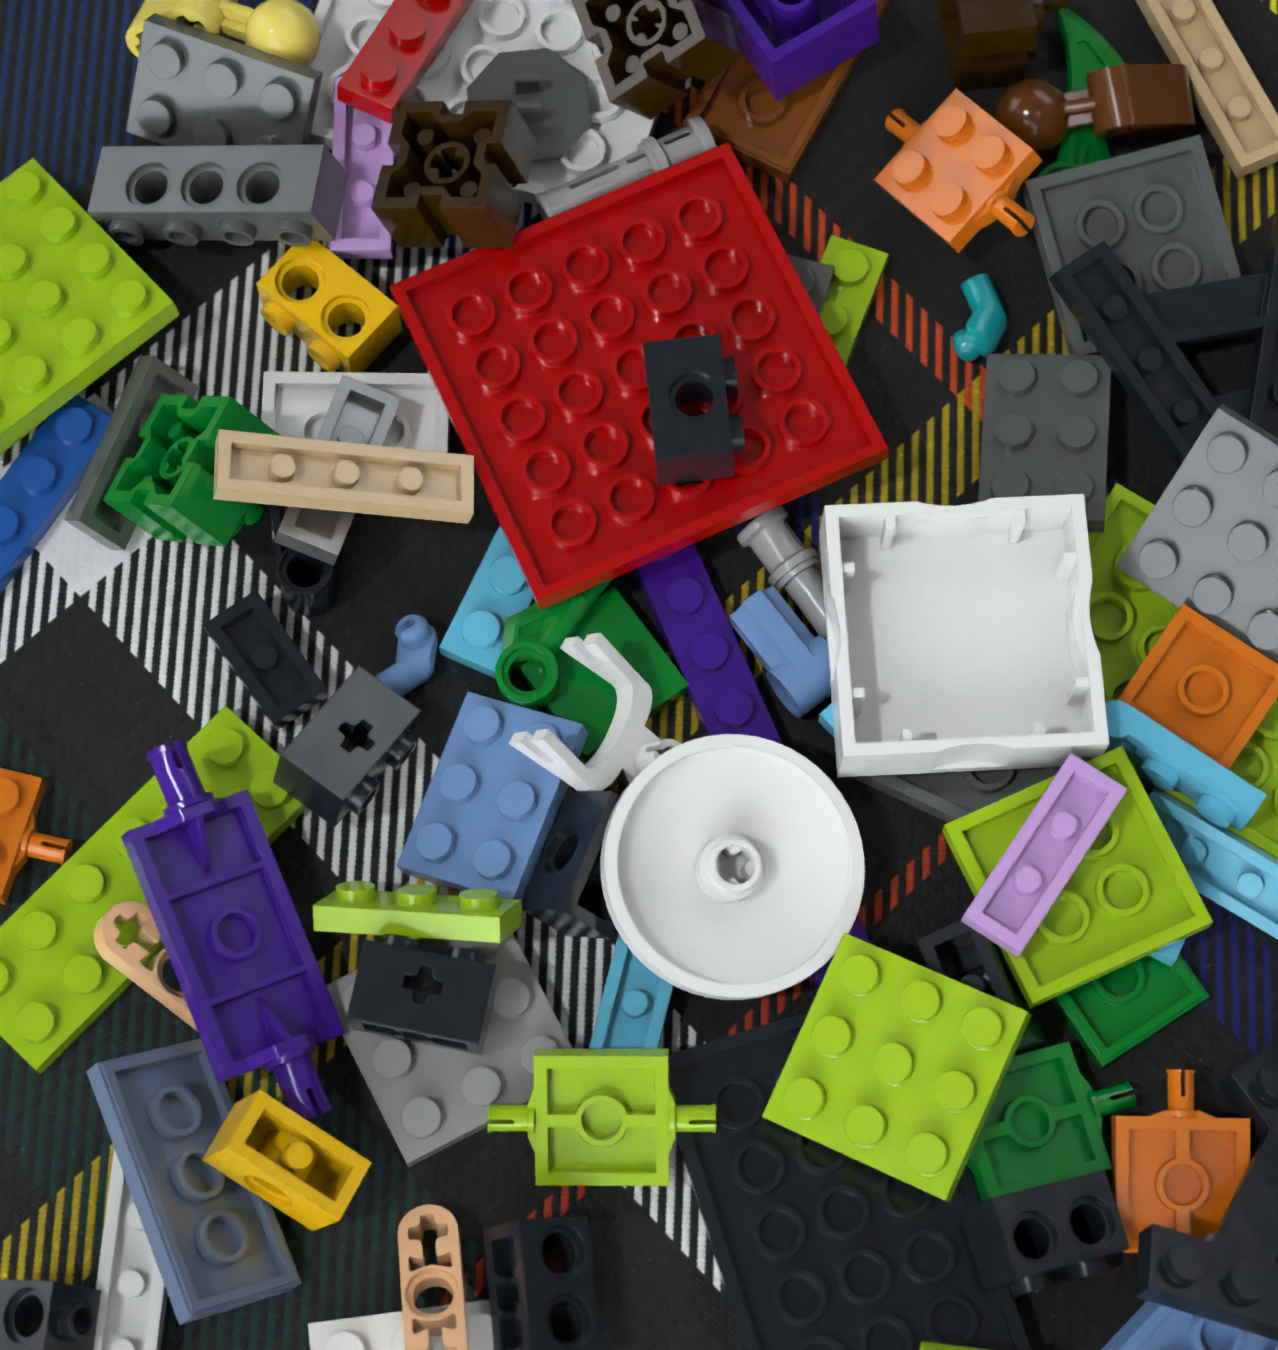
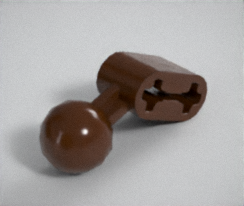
[994,64,1196,155]

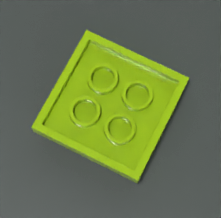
[942,746,1213,1009]
[762,933,1031,1203]

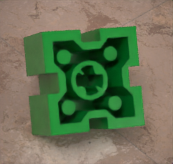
[102,394,281,547]

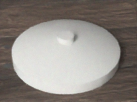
[600,734,865,1000]

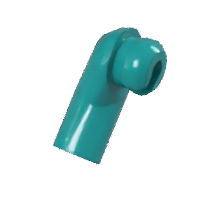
[952,273,1007,362]

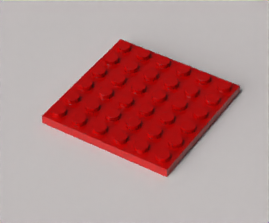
[389,142,889,611]

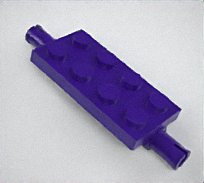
[121,739,345,1120]

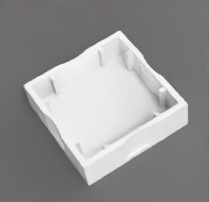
[819,494,1109,777]

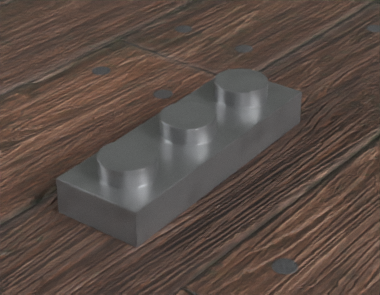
[64,355,199,550]
[274,375,401,566]

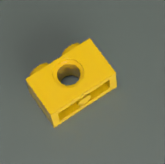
[202,1090,372,1231]

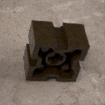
[572,0,746,120]
[935,0,1069,92]
[371,100,537,248]

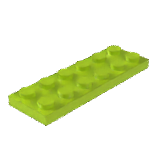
[0,705,307,1075]

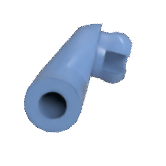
[374,614,438,697]

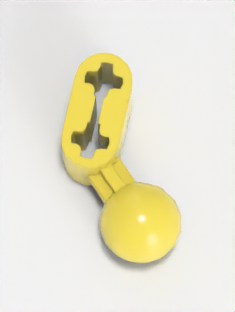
[125,0,321,66]

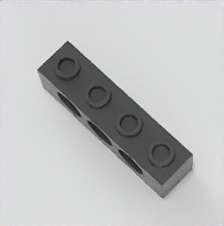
[87,145,348,246]

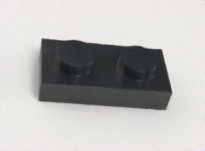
[203,590,329,731]

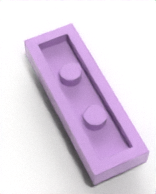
[329,77,396,259]
[961,753,1127,958]

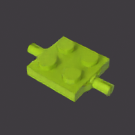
[487,1048,716,1186]

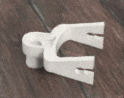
[508,632,681,791]

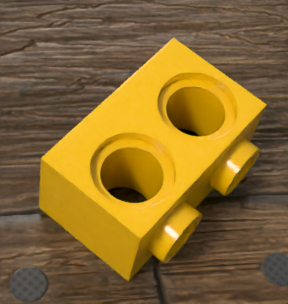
[256,241,403,373]

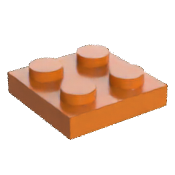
[1117,603,1278,770]

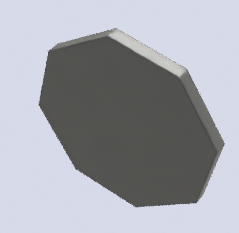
[466,48,592,163]

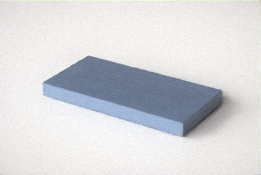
[86,1039,302,1325]

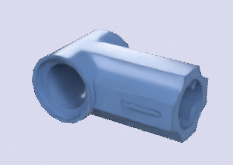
[729,586,831,718]

